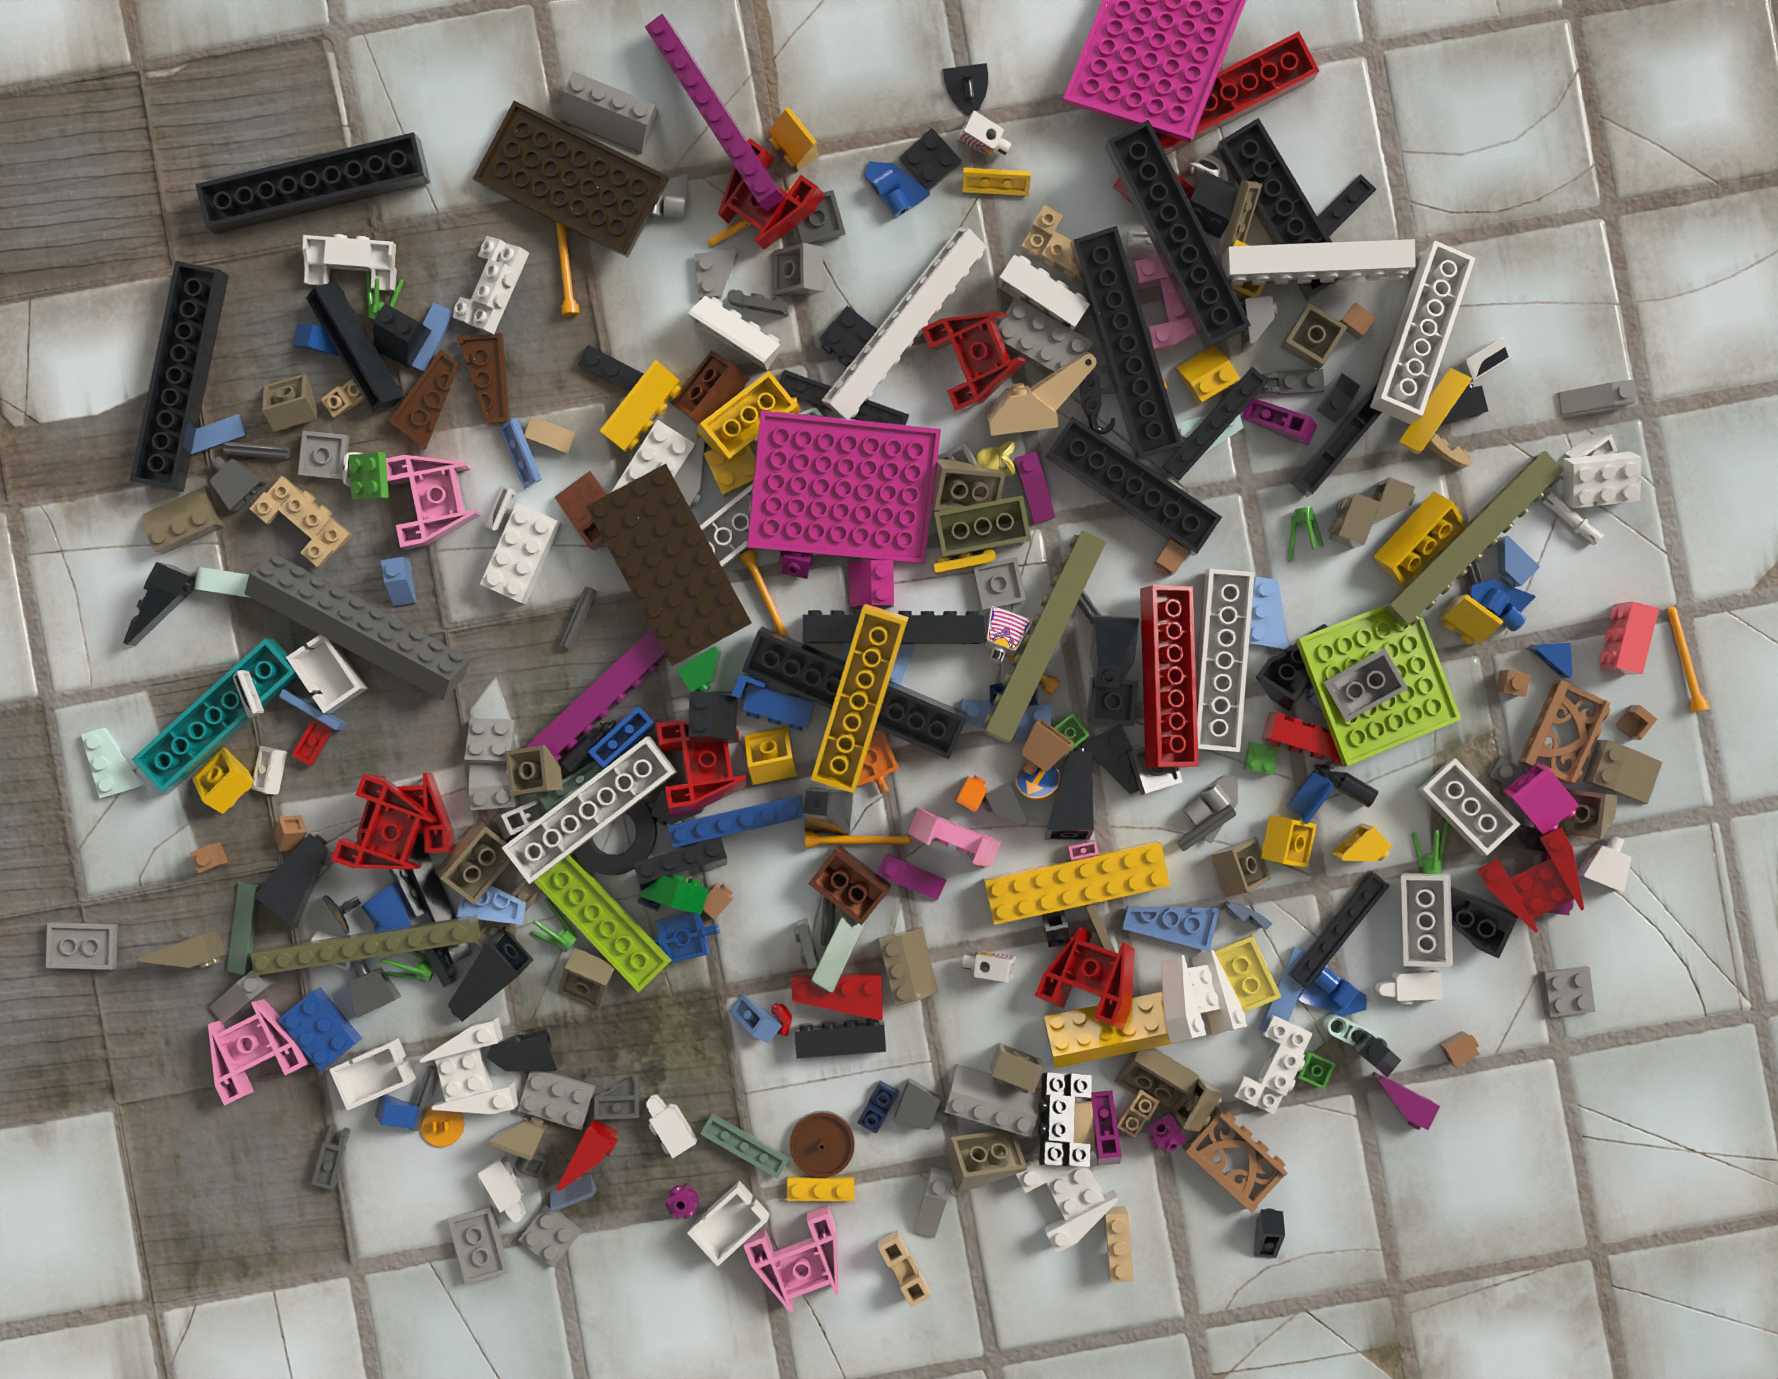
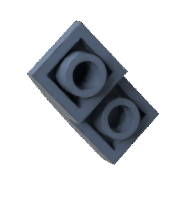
[1224,901,1273,930]

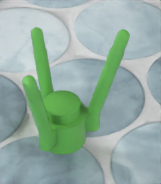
[366,271,404,320]
[1288,507,1324,562]
[1412,821,1449,874]
[532,898,577,952]
[380,951,435,982]

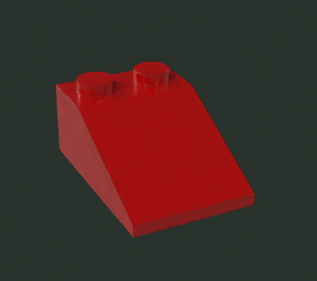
[556,1120,619,1191]

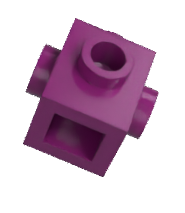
[779,551,813,579]
[1148,1114,1187,1155]
[665,1183,699,1220]

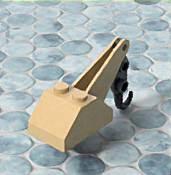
[986,352,1115,436]

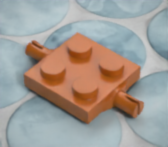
[858,729,899,794]

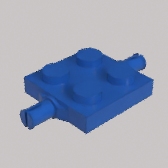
[653,912,720,964]

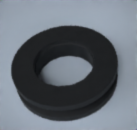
[574,799,657,875]

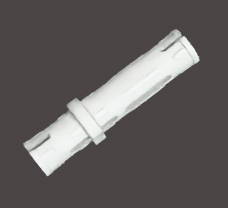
[1541,491,1604,545]

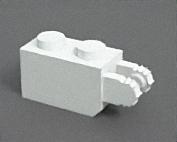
[1374,969,1443,1004]
[646,1094,698,1158]
[478,1155,526,1223]

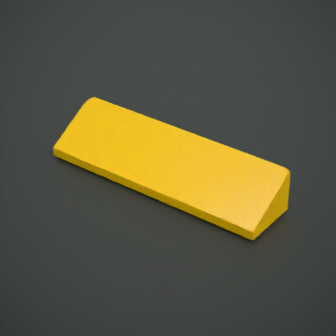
[1398,368,1472,455]

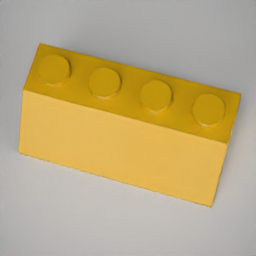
[600,359,682,453]
[697,371,797,460]
[1373,492,1466,588]

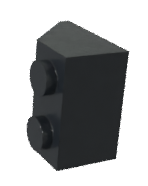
[1189,171,1239,239]
[373,303,432,369]
[689,692,737,742]

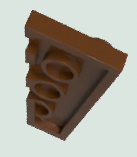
[457,333,510,425]
[388,349,460,448]

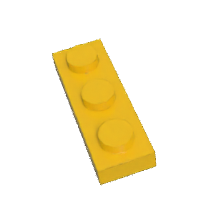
[962,168,1031,196]
[787,1176,854,1201]

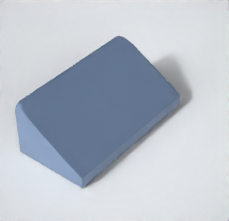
[550,1175,597,1212]

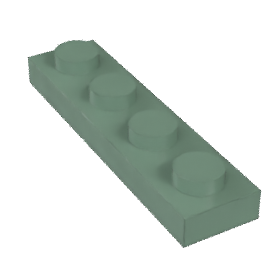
[700,1113,789,1179]

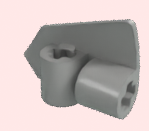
[649,174,688,219]
[1183,775,1238,843]

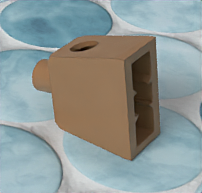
[1021,718,1074,775]

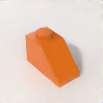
[955,775,988,813]

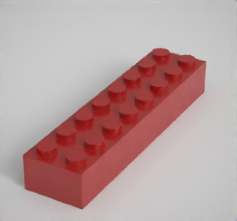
[1155,31,1319,155]
[1140,585,1199,768]

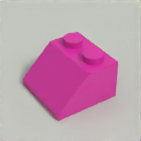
[849,560,894,607]

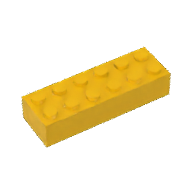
[1044,992,1186,1068]

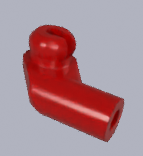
[771,1003,792,1036]

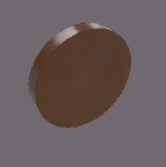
[790,1111,855,1178]

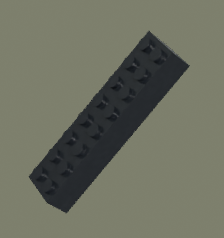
[1217,118,1343,301]
[1045,416,1222,556]
[802,610,984,644]

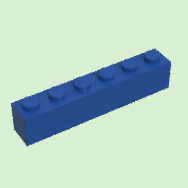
[668,794,804,848]

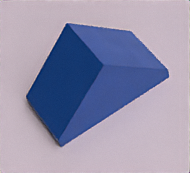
[293,324,338,356]
[1528,643,1573,678]
[375,1094,420,1129]

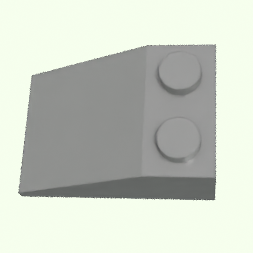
[1324,647,1408,722]
[469,739,521,811]

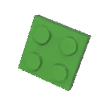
[349,452,389,500]

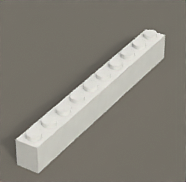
[821,227,987,419]

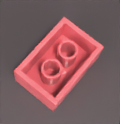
[1599,601,1659,675]

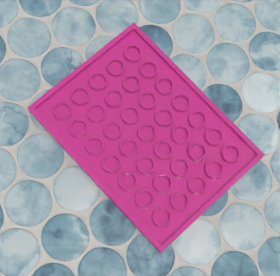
[1063,0,1247,143]
[747,410,941,563]

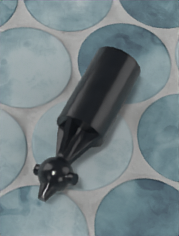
[560,720,616,774]
[1314,762,1379,808]

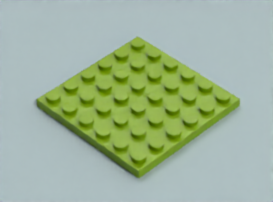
[1296,605,1462,767]

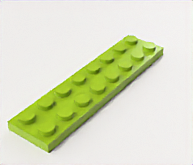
[535,854,672,993]

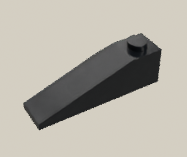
[123,562,196,646]
[1256,624,1328,711]
[1451,887,1518,959]

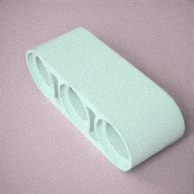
[194,567,251,598]
[1323,1013,1389,1048]

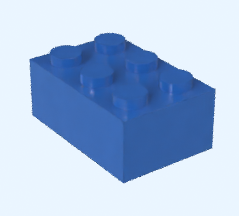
[278,987,363,1072]

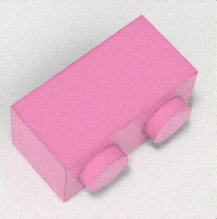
[1067,840,1099,860]

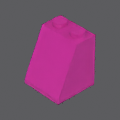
[1503,762,1579,835]

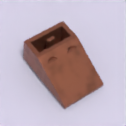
[554,471,607,551]

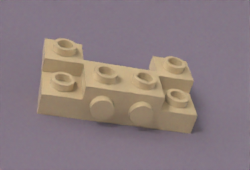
[1021,205,1082,283]
[250,476,353,568]

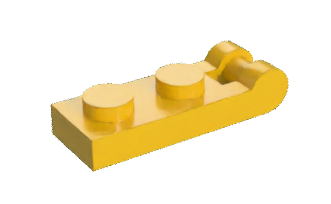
[933,549,996,574]

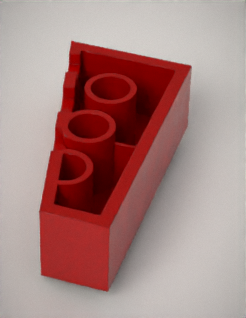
[1262,712,1343,767]
[791,972,883,1021]

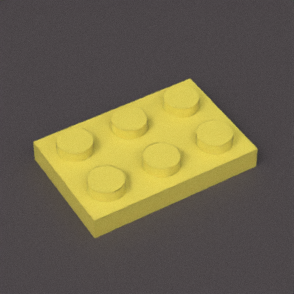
[1214,934,1281,1013]

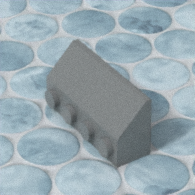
[559,71,659,154]
[944,1064,1041,1138]

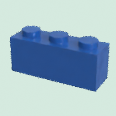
[742,684,815,731]
[588,706,655,770]

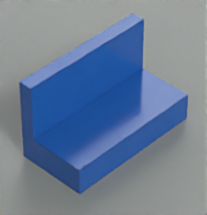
[731,674,768,699]
[1287,770,1334,824]

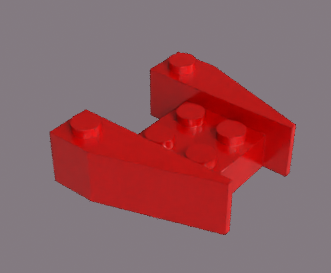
[718,138,825,250]
[922,312,1026,412]
[656,720,746,817]
[357,773,454,853]
[331,774,438,869]
[1477,827,1584,933]
[1035,927,1135,1031]

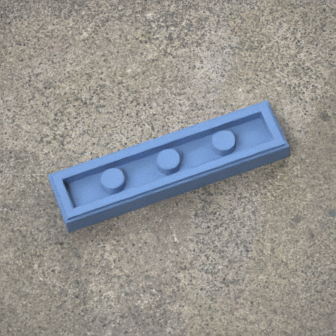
[1259,947,1305,1032]

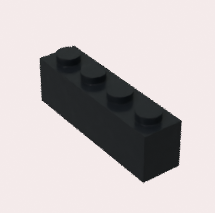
[633,837,727,891]
[794,1018,886,1059]

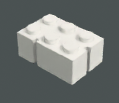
[1563,451,1642,508]
[286,635,368,713]
[329,1038,416,1111]
[687,1181,769,1267]

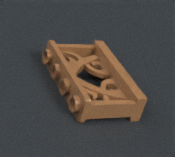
[1518,680,1611,784]
[1182,1108,1288,1213]

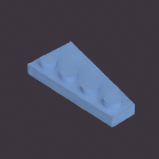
[961,699,1052,742]
[1121,906,1220,952]

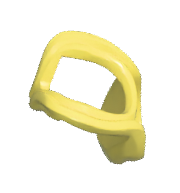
[975,441,1015,477]

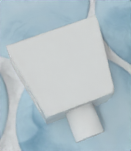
[1577,835,1631,893]

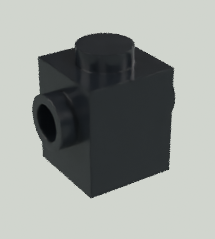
[1042,910,1070,948]

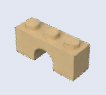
[1103,1206,1134,1283]
[878,1230,931,1307]

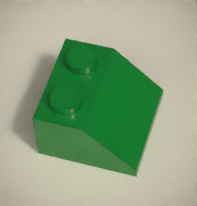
[677,646,721,692]
[640,874,709,915]

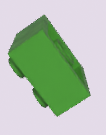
[1054,713,1090,752]
[1243,742,1279,775]
[1296,1050,1336,1089]

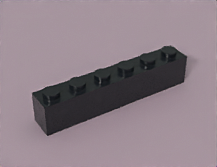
[306,281,404,413]
[1290,379,1382,497]

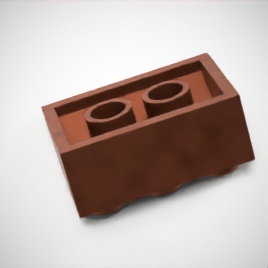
[670,350,749,425]
[808,844,891,925]

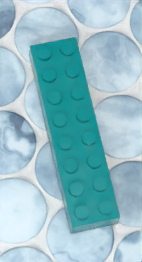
[132,638,299,793]

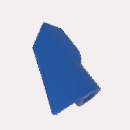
[865,161,930,217]
[1470,579,1536,631]
[361,882,411,931]
[1298,967,1367,1016]

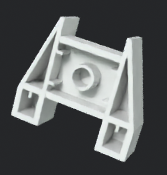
[1161,950,1247,1044]
[420,1017,520,1114]
[1016,1150,1119,1253]

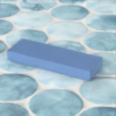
[412,302,453,372]
[191,414,247,455]
[499,418,542,489]
[279,689,347,731]

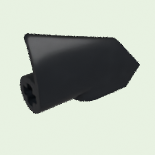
[486,1029,557,1071]

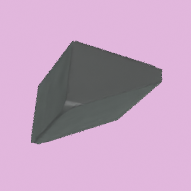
[515,1153,548,1179]

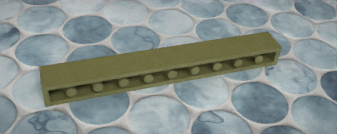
[1383,451,1564,627]
[983,530,1106,744]
[251,915,481,976]

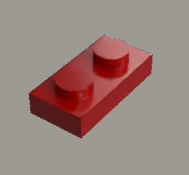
[291,718,334,766]

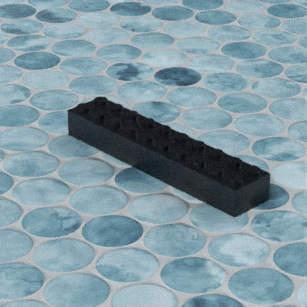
[1105,119,1251,350]
[195,132,431,234]
[1070,226,1183,459]
[130,261,229,493]
[742,626,968,759]

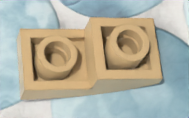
[321,378,365,418]
[524,416,575,454]
[1427,434,1473,468]
[1117,1089,1160,1139]
[1074,1101,1095,1151]

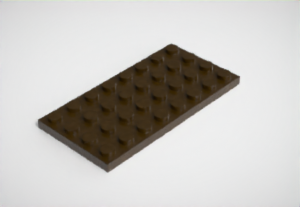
[472,100,669,258]
[586,464,752,666]

